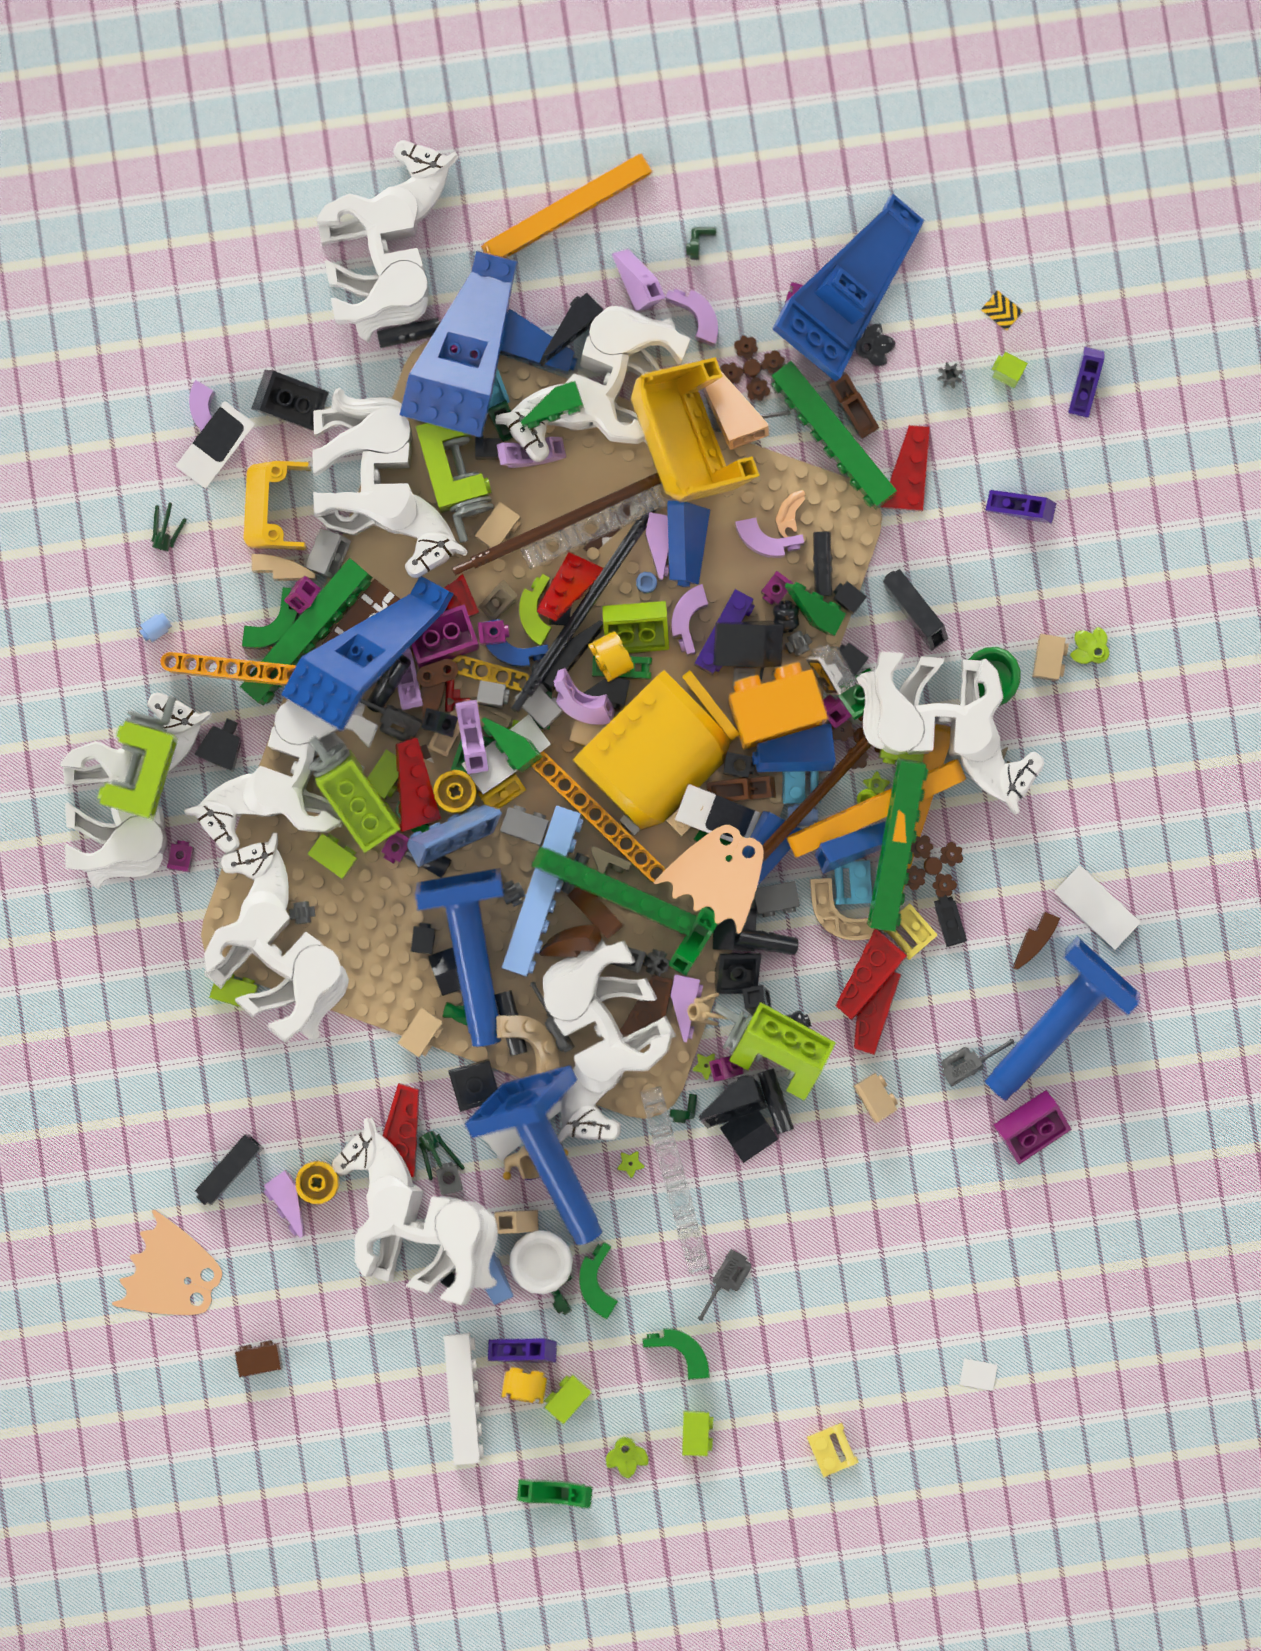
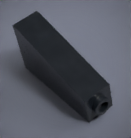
[883,569,948,651]
[195,1134,264,1205]

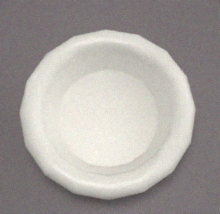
[509,1230,573,1294]

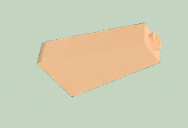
[703,372,769,450]

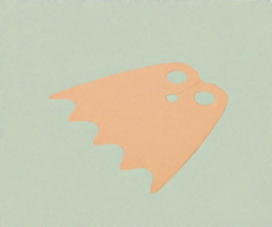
[654,825,763,934]
[112,1210,222,1315]

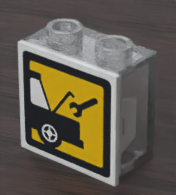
[805,645,858,695]

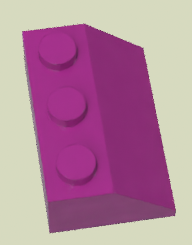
[411,604,479,669]
[993,1090,1072,1165]

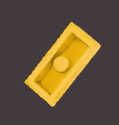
[478,773,526,809]

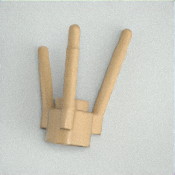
[687,993,727,1026]

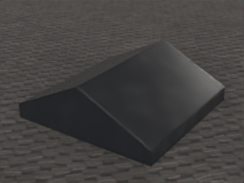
[712,908,757,951]
[428,947,461,996]
[715,953,761,994]
[720,1111,778,1163]

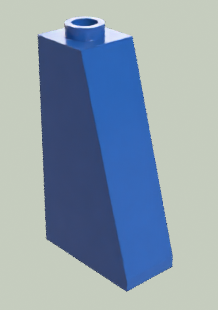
[500,309,577,375]
[667,500,710,587]
[752,724,836,772]
[742,811,801,886]
[814,821,886,874]

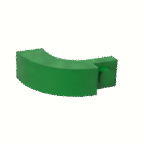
[242,587,299,650]
[669,906,718,976]
[579,1242,618,1320]
[643,1328,709,1379]
[517,1479,593,1508]

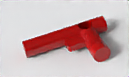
[445,669,471,712]

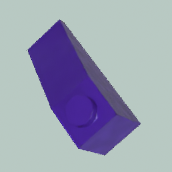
[1068,347,1105,418]
[985,490,1057,524]
[488,1338,557,1363]

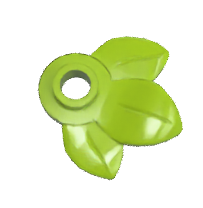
[1070,627,1110,664]
[606,1437,649,1479]

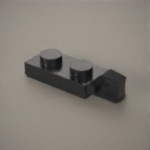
[934,895,967,947]

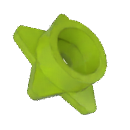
[863,771,890,795]
[692,1053,715,1080]
[617,1151,645,1178]

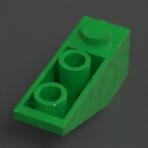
[521,381,584,429]
[785,582,846,636]
[481,717,543,772]

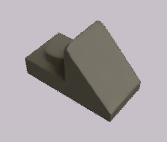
[478,580,518,620]
[591,846,632,874]

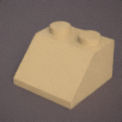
[853,1073,898,1123]

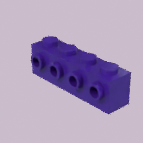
[694,589,755,675]

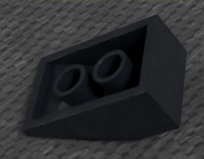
[251,369,329,431]
[713,620,784,667]
[698,1075,767,1129]

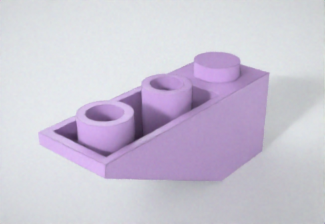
[612,249,665,312]
[645,512,669,581]
[670,974,703,1043]
[264,1170,305,1238]

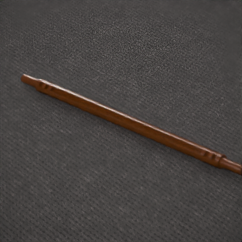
[452,472,662,575]
[751,735,872,864]

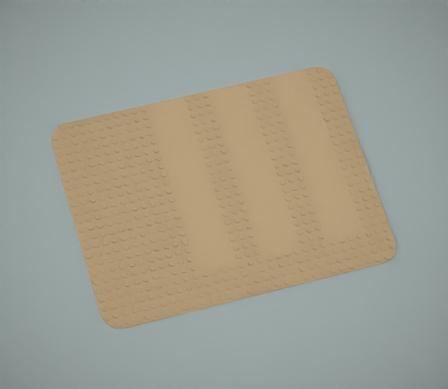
[201,341,882,1119]

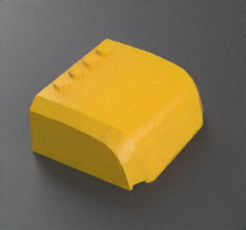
[631,357,760,502]
[573,670,731,830]

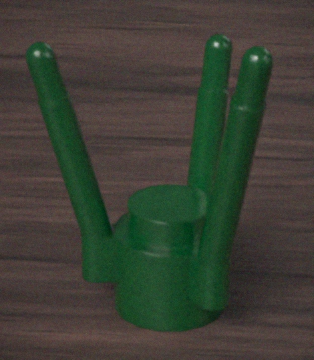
[151,502,187,552]
[418,1130,465,1180]

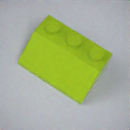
[602,601,669,653]

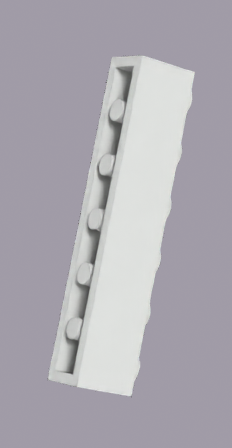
[444,1333,484,1465]

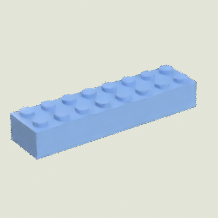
[502,806,584,977]

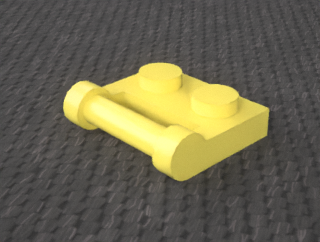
[883,903,937,960]
[807,1423,859,1477]

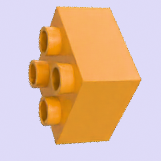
[728,662,828,750]

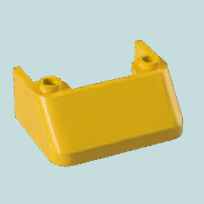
[244,461,311,551]

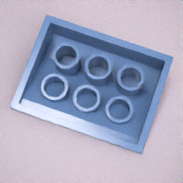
[407,805,502,867]

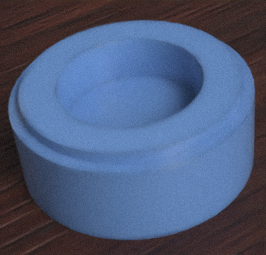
[636,572,657,594]

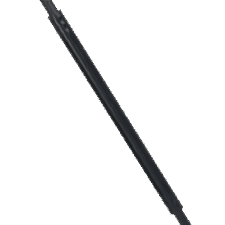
[511,504,657,713]

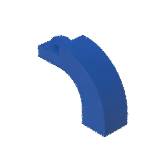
[485,619,549,668]

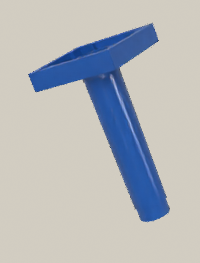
[415,868,503,1047]
[985,936,1140,1101]
[465,1065,603,1245]

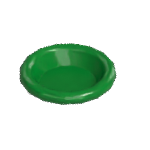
[968,647,1021,707]

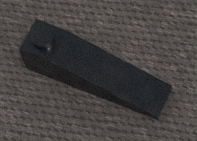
[539,293,604,366]
[531,620,603,693]

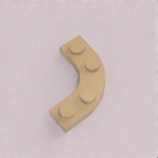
[428,705,512,757]
[810,878,878,940]
[496,1016,559,1074]

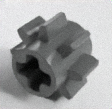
[937,362,963,389]
[785,631,812,656]
[503,880,526,907]
[289,901,315,924]
[643,949,670,976]

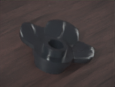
[855,324,896,366]

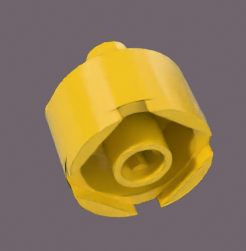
[588,631,634,682]
[433,770,477,814]
[296,1161,340,1204]
[501,1367,547,1404]

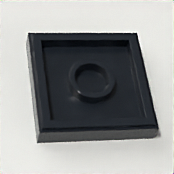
[448,1059,498,1112]

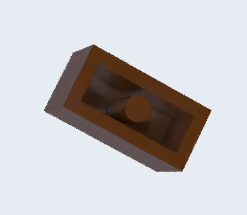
[234,1340,283,1378]

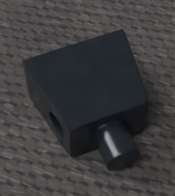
[194,718,242,772]

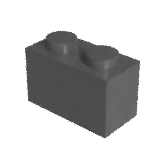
[754,881,800,918]

